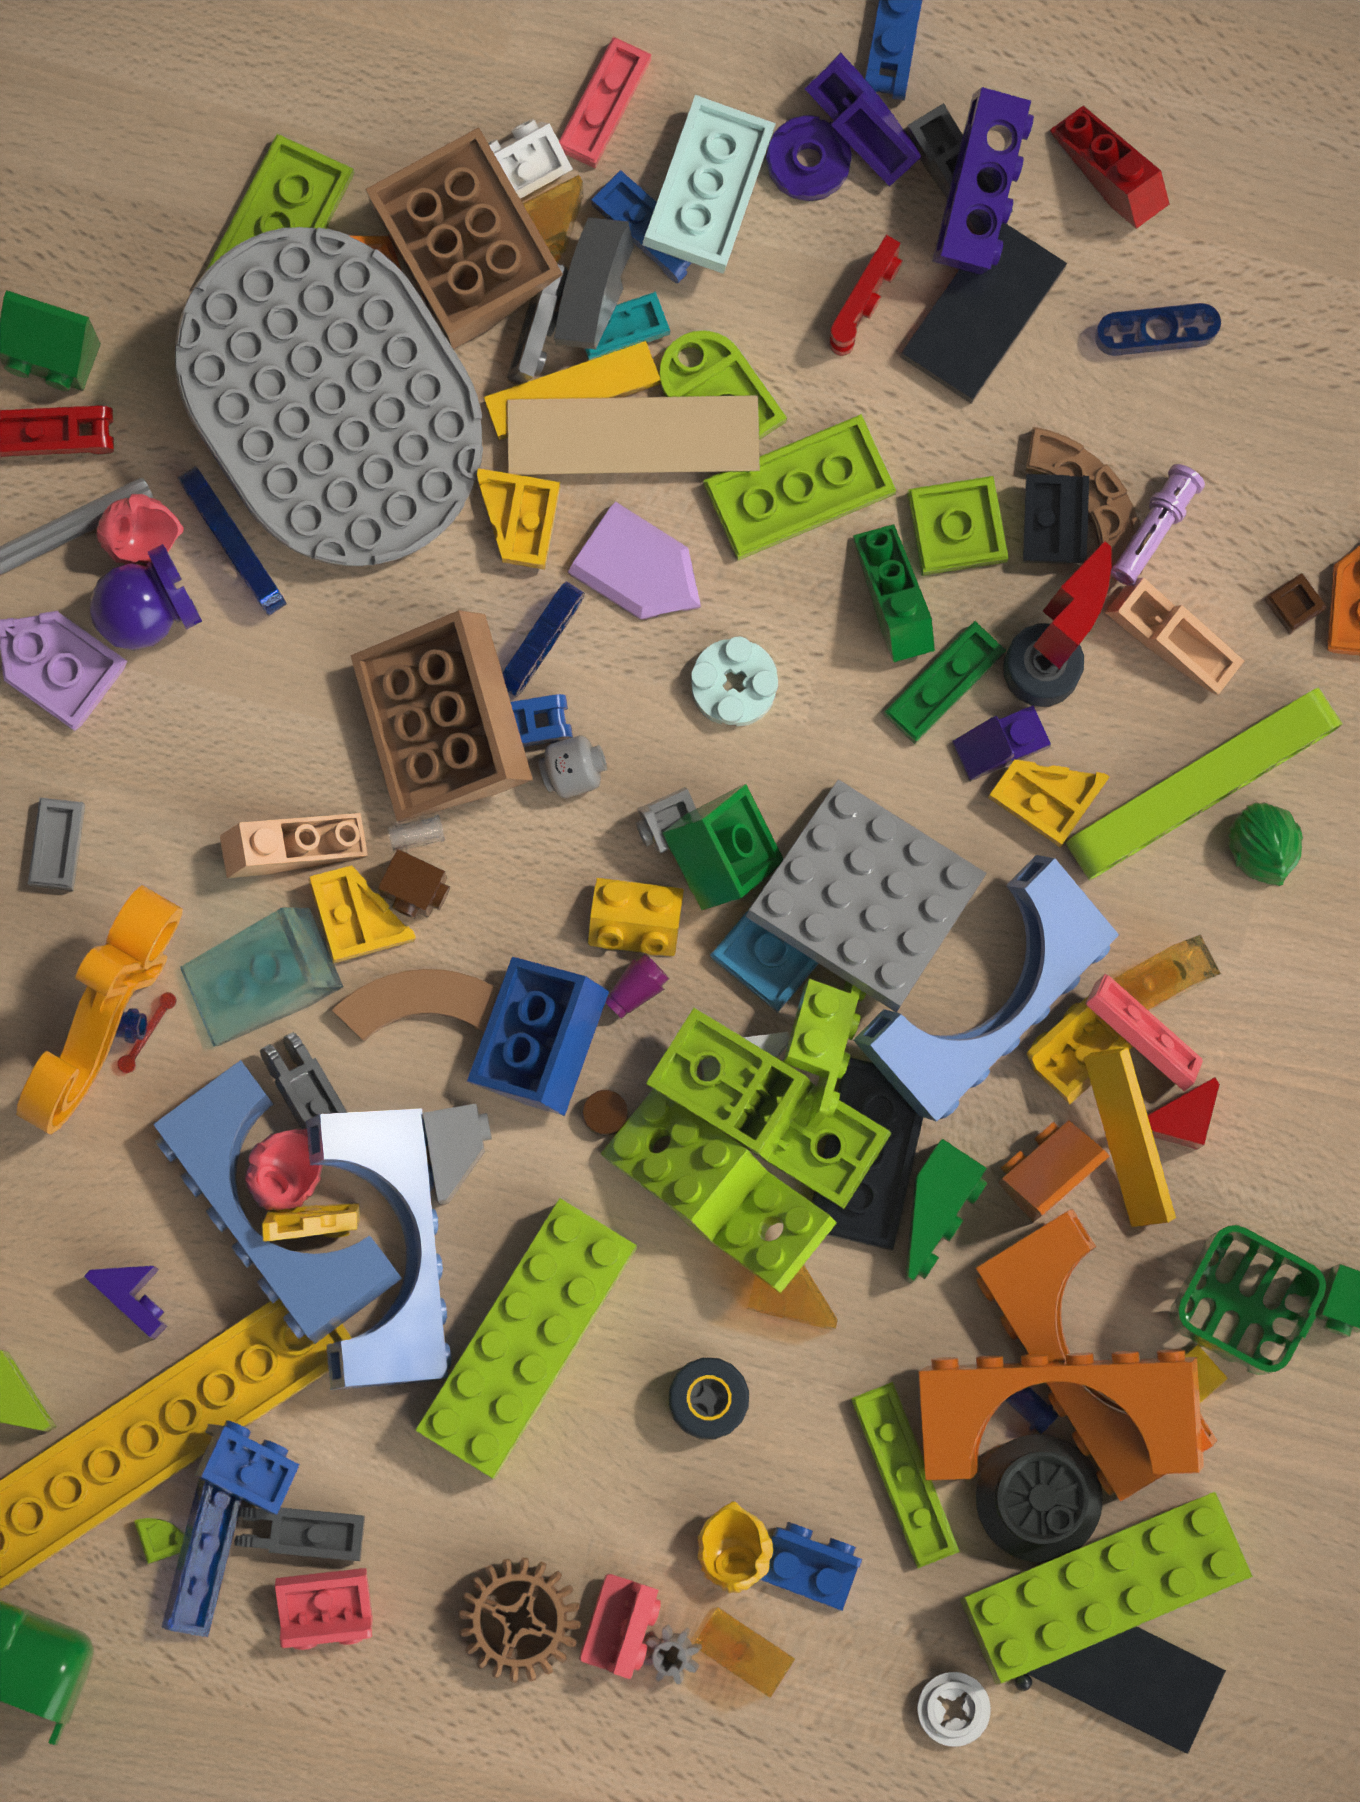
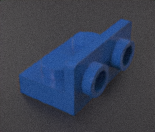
[195,1420,300,1515]
[759,1522,862,1611]

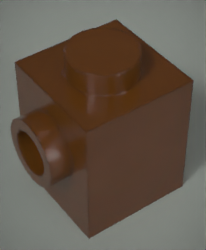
[378,849,450,919]

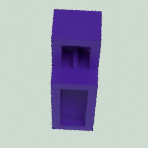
[805,52,921,187]

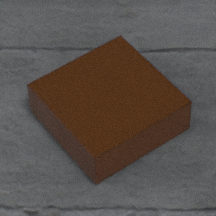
[1265,573,1328,634]

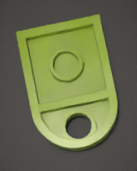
[660,330,787,440]

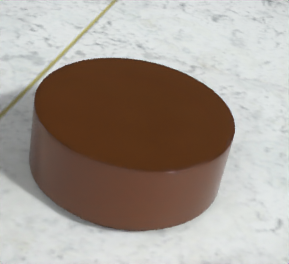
[583,1090,628,1136]

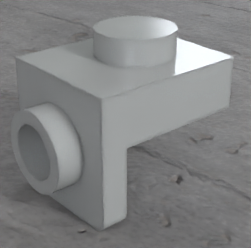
[636,787,696,853]

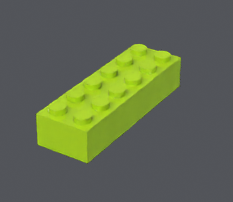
[415,1198,637,1479]
[960,1491,1253,1685]

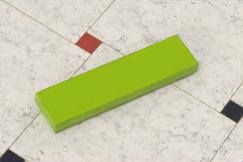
[851,1382,960,1569]

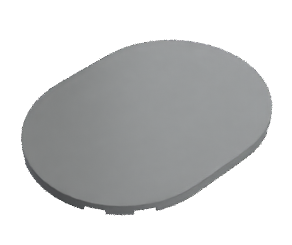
[175,227,483,566]

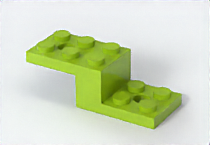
[646,1008,891,1209]
[601,1089,837,1294]

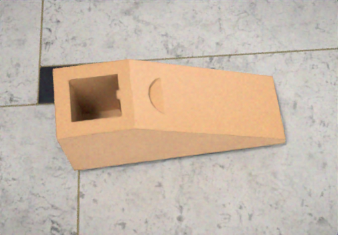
[220,813,368,878]

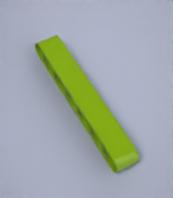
[1065,687,1343,880]

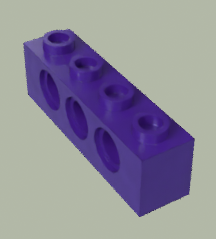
[932,87,1034,275]

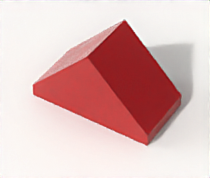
[1147,1077,1220,1150]

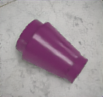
[605,954,670,1019]

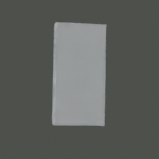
[28,798,85,891]

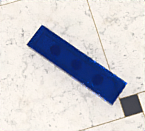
[161,1448,242,1638]

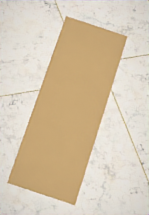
[507,396,760,475]

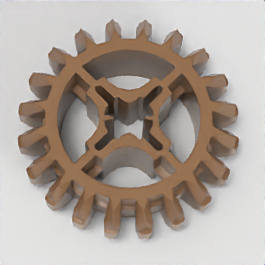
[458,1557,581,1683]

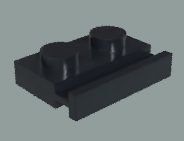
[1023,474,1089,564]

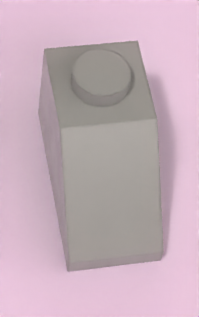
[423,1103,492,1205]

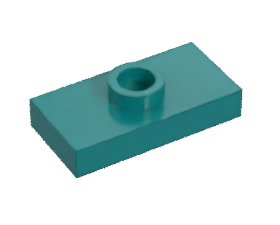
[584,291,670,360]

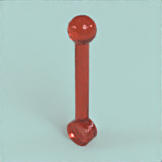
[118,992,177,1073]

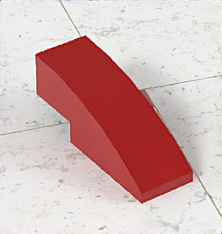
[1033,541,1112,669]

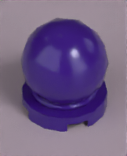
[90,544,202,651]

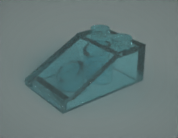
[180,907,343,1046]

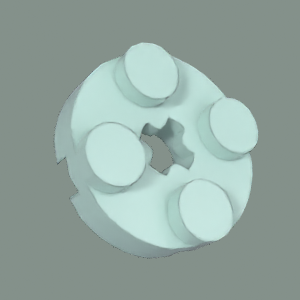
[691,637,778,726]

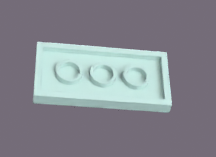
[642,95,776,274]

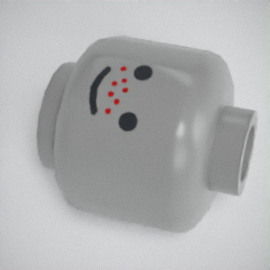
[539,735,607,798]

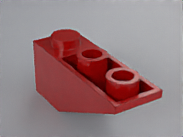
[1050,105,1170,229]

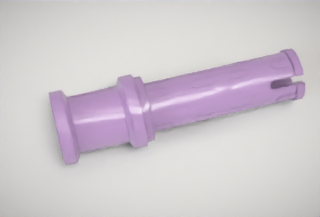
[1111,464,1205,586]

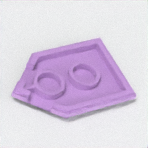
[568,502,701,620]
[0,611,127,731]

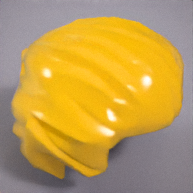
[697,1501,773,1593]

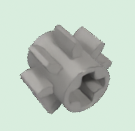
[644,1625,702,1684]

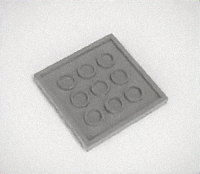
[746,779,987,1012]

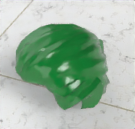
[1228,802,1303,886]

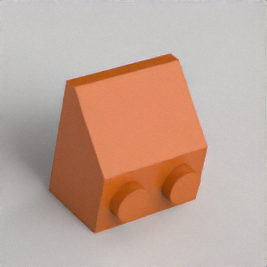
[998,1120,1110,1223]

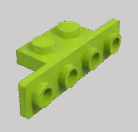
[783,979,866,1129]

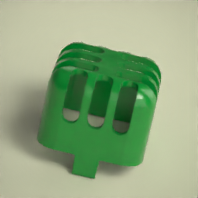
[1169,1225,1326,1375]

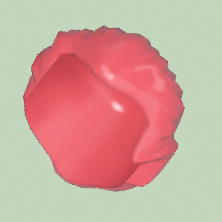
[96,494,184,565]
[245,1129,322,1211]

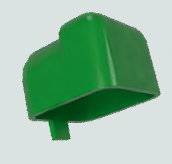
[0,1600,94,1746]

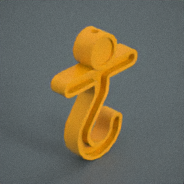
[16,885,183,1135]

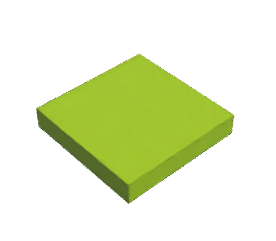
[907,476,1009,576]

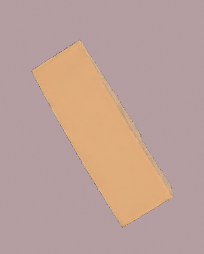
[1105,578,1244,695]

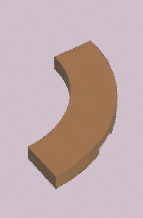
[1025,427,1144,575]
[331,969,500,1042]

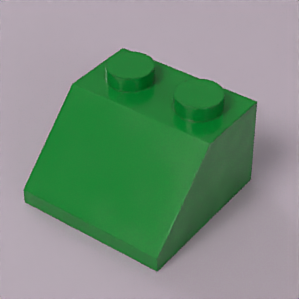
[0,290,101,391]
[663,784,784,910]

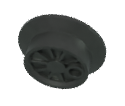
[976,1434,1103,1562]

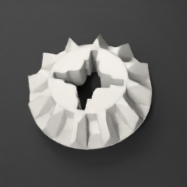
[917,1672,991,1747]

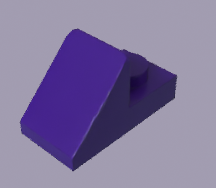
[952,705,1051,782]
[84,1266,167,1339]

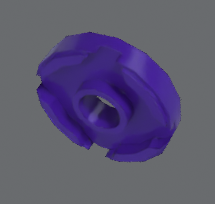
[766,115,852,201]

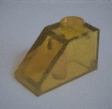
[523,175,584,263]
[1113,934,1221,1011]
[747,1265,838,1331]
[694,1607,795,1698]

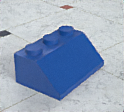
[467,957,609,1116]

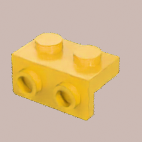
[588,877,684,956]
[1026,996,1133,1104]

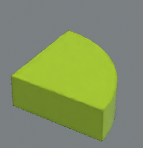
[134,1518,193,1564]

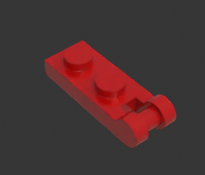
[829,235,903,356]
[0,405,114,457]

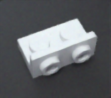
[488,119,573,199]

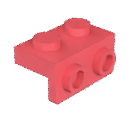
[275,1568,373,1650]
[579,1573,661,1679]

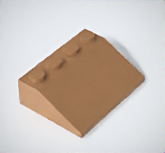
[365,127,562,349]
[350,610,533,822]

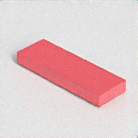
[559,37,651,168]
[1086,974,1203,1091]

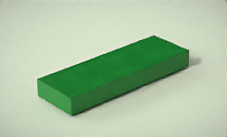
[884,621,1006,744]

